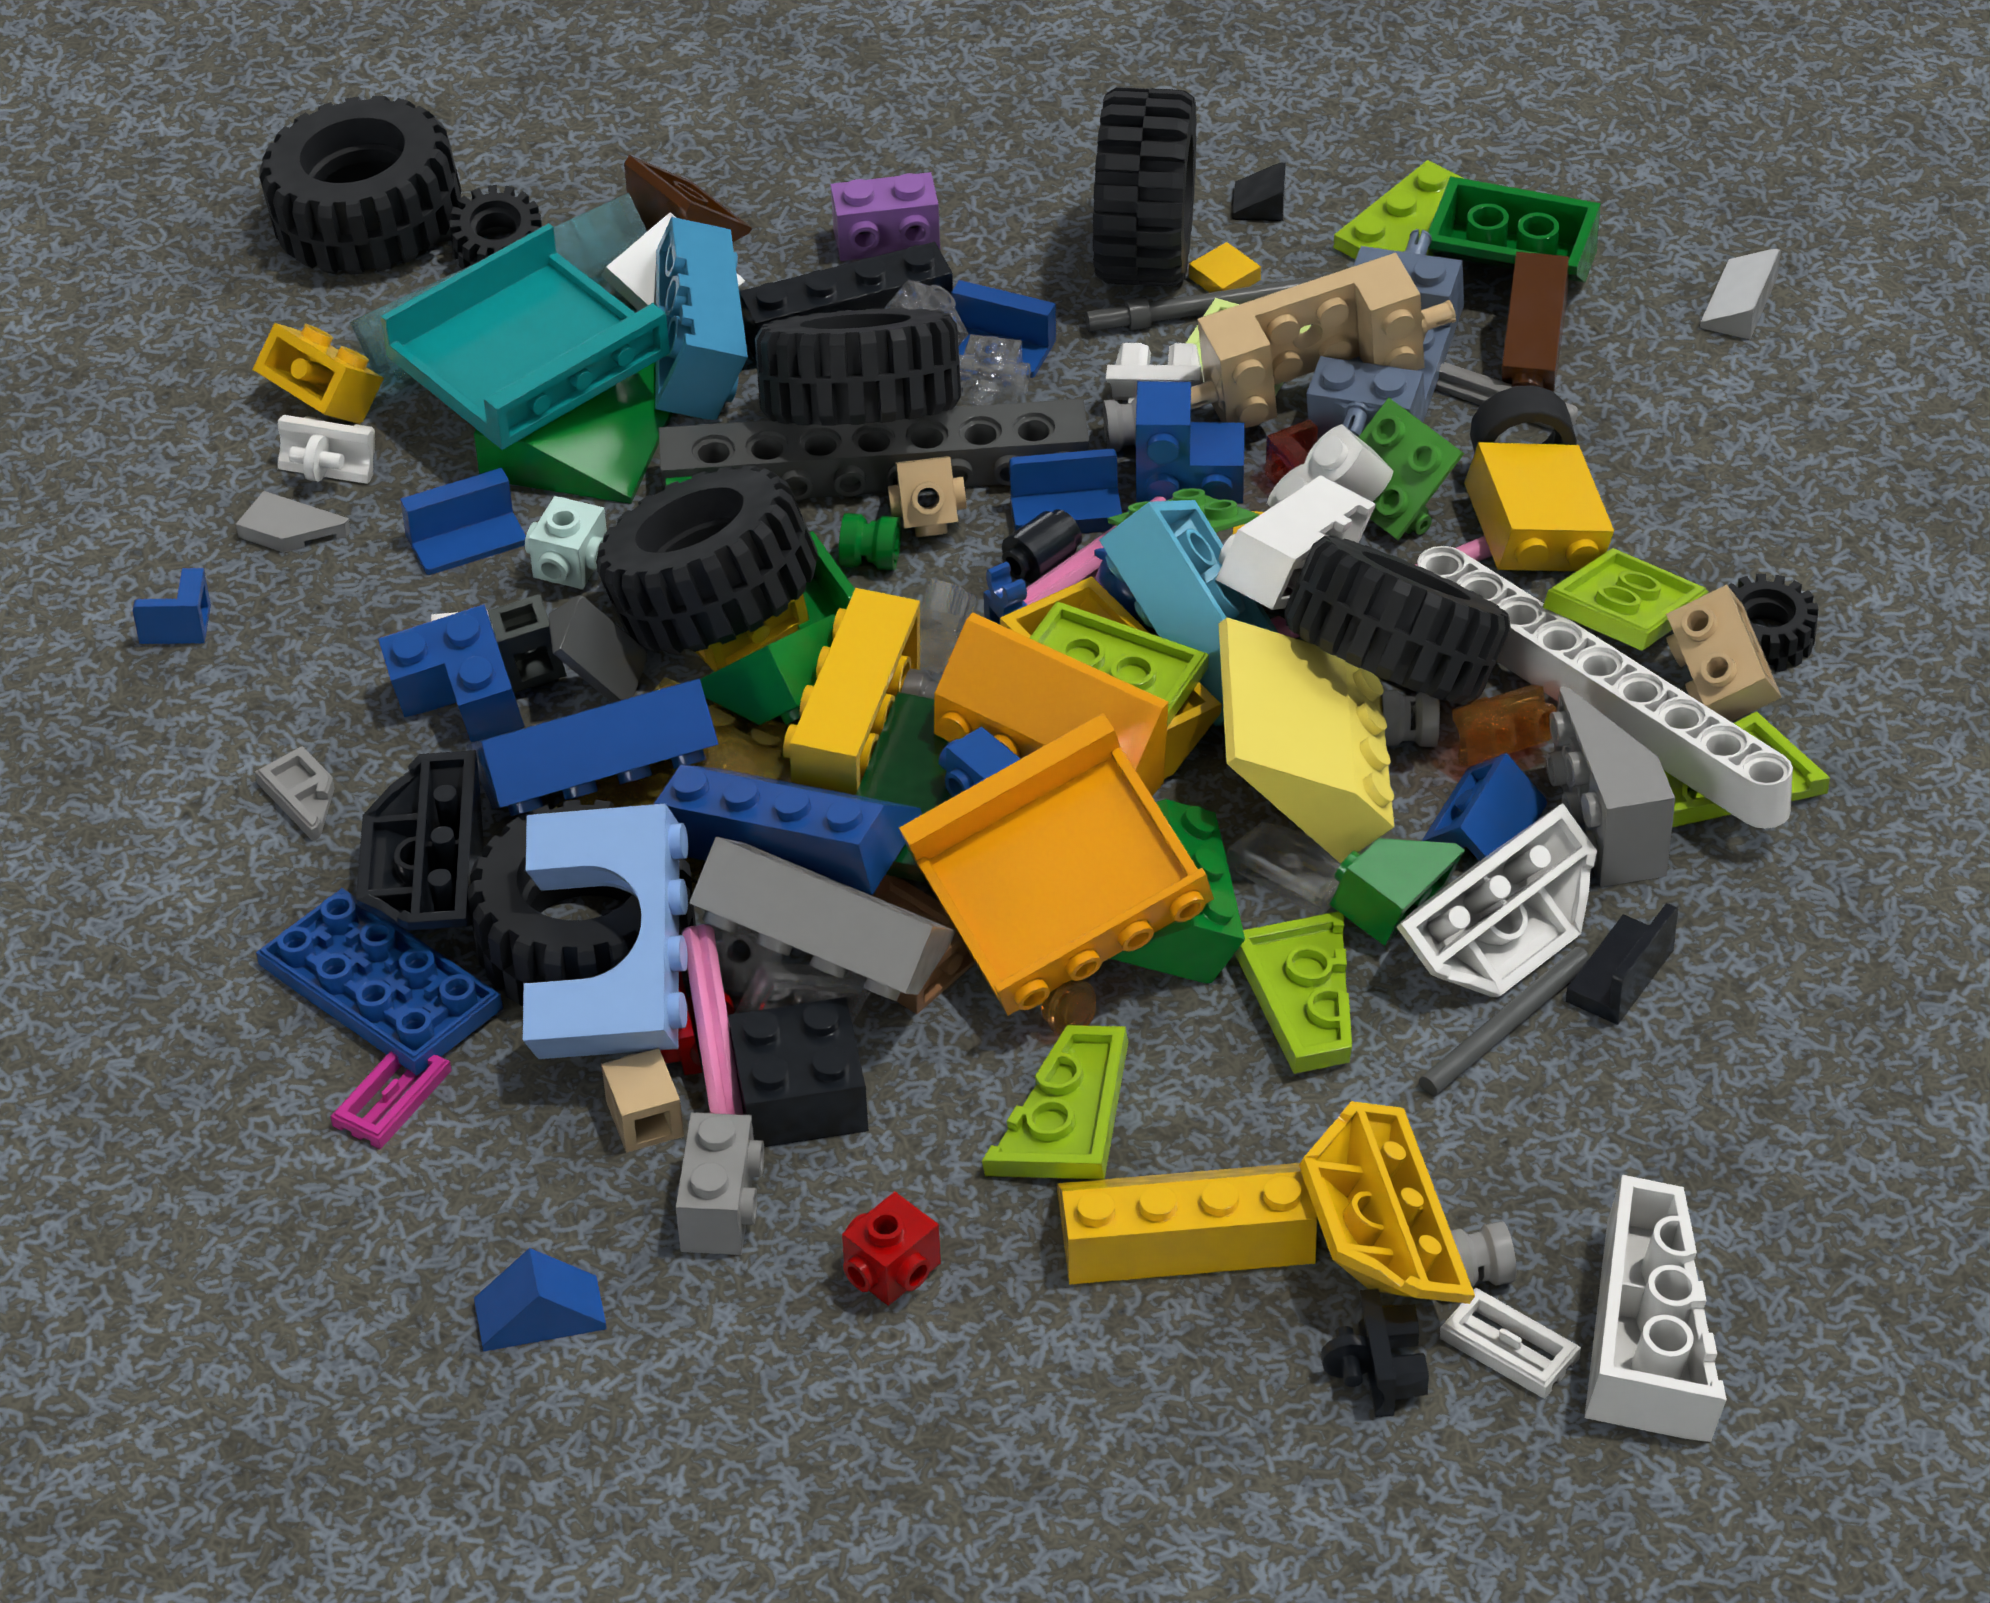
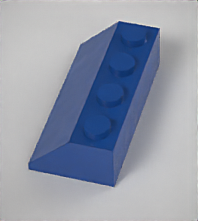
[466,678,719,816]
[654,765,922,895]

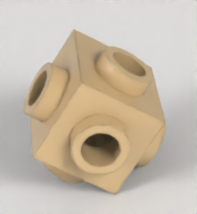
[888,456,967,537]

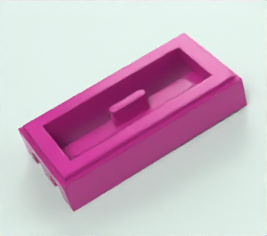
[330,1051,451,1150]

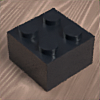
[728,997,869,1147]

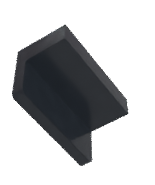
[1566,903,1678,1025]

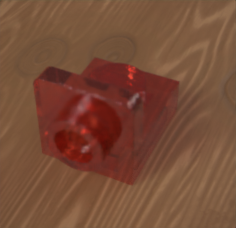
[1265,420,1318,486]

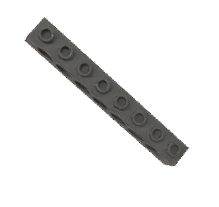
[659,398,1089,500]

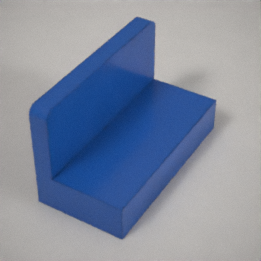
[951,280,1056,378]
[1009,449,1122,533]
[400,468,526,575]
[1422,753,1547,861]

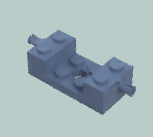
[1306,229,1464,438]

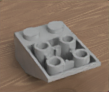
[1546,686,1675,887]

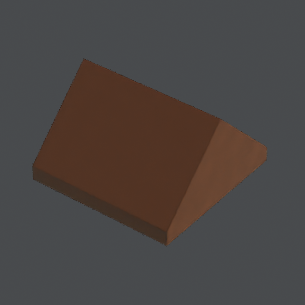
[624,155,752,242]

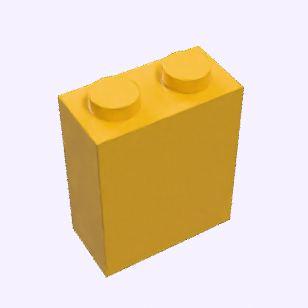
[1464,442,1614,571]

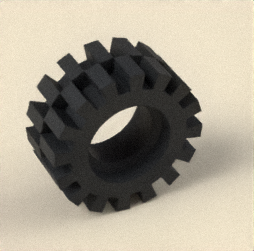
[450,185,542,270]
[1728,574,1819,672]

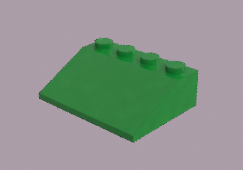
[474,362,673,504]

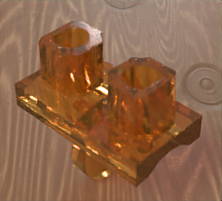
[1452,684,1557,767]

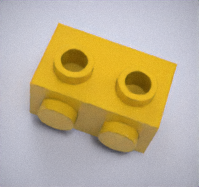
[252,323,384,424]

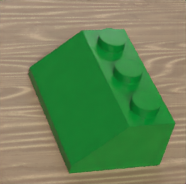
[1428,176,1601,283]
[1109,799,1245,983]

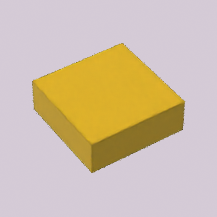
[1189,242,1261,293]

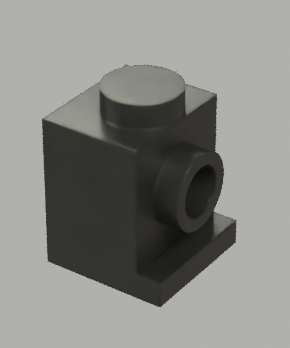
[487,594,567,693]

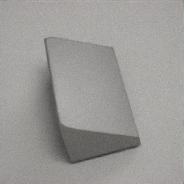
[1700,249,1781,340]

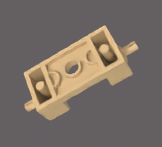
[1191,253,1456,429]

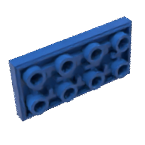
[256,888,503,1075]

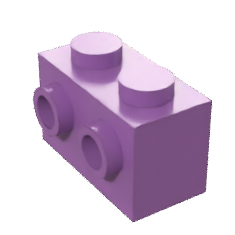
[831,172,940,261]

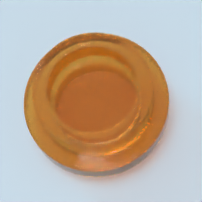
[1041,980,1096,1035]

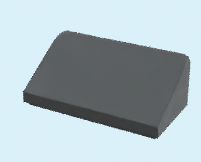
[548,595,647,703]

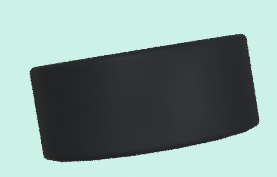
[1470,386,1577,453]

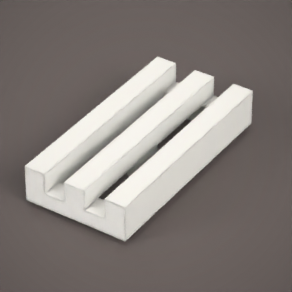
[1440,1288,1581,1399]

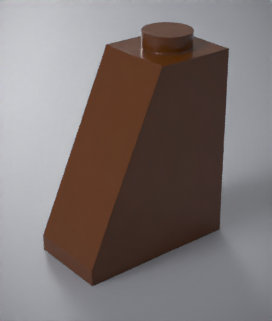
[1502,251,1569,391]

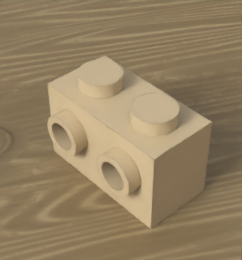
[1666,585,1782,722]

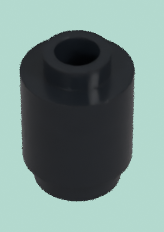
[1002,509,1082,584]

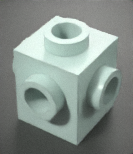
[525,496,607,589]

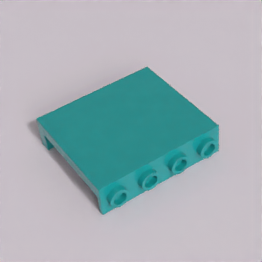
[381,223,670,450]

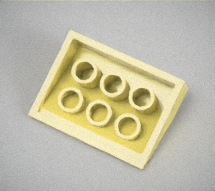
[1218,617,1394,864]

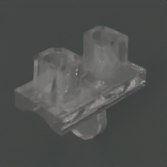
[920,578,978,674]

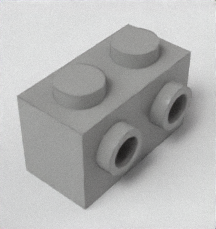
[676,1112,764,1255]

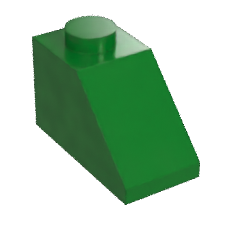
[1329,838,1465,946]

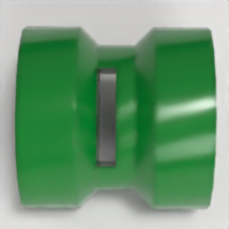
[839,513,901,571]

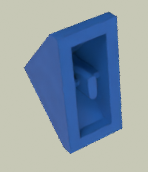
[474,1248,607,1352]

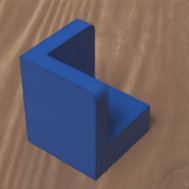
[132,568,211,644]

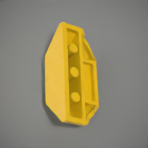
[1299,1101,1475,1304]

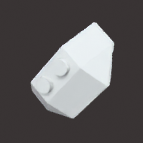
[1397,803,1597,998]

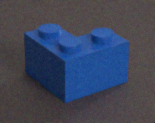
[1136,381,1244,503]
[378,604,525,742]

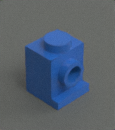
[939,726,1020,797]

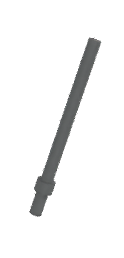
[1085,274,1330,332]

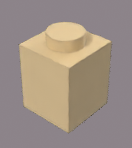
[601,1048,684,1153]

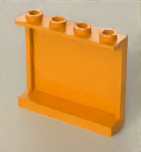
[899,712,1214,1016]

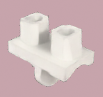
[1106,343,1204,403]
[278,415,375,484]

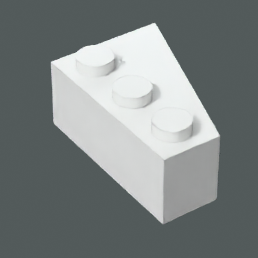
[1216,475,1376,610]

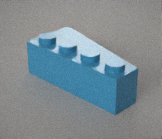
[655,217,748,420]

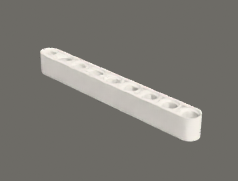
[1417,546,1793,829]

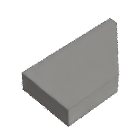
[236,491,351,553]
[255,746,335,841]

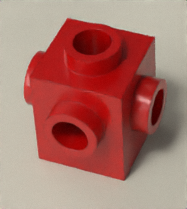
[842,1191,941,1306]

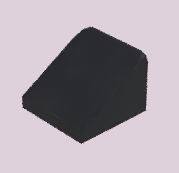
[1232,162,1286,221]

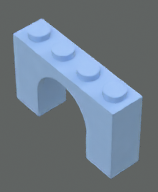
[523,804,688,1059]

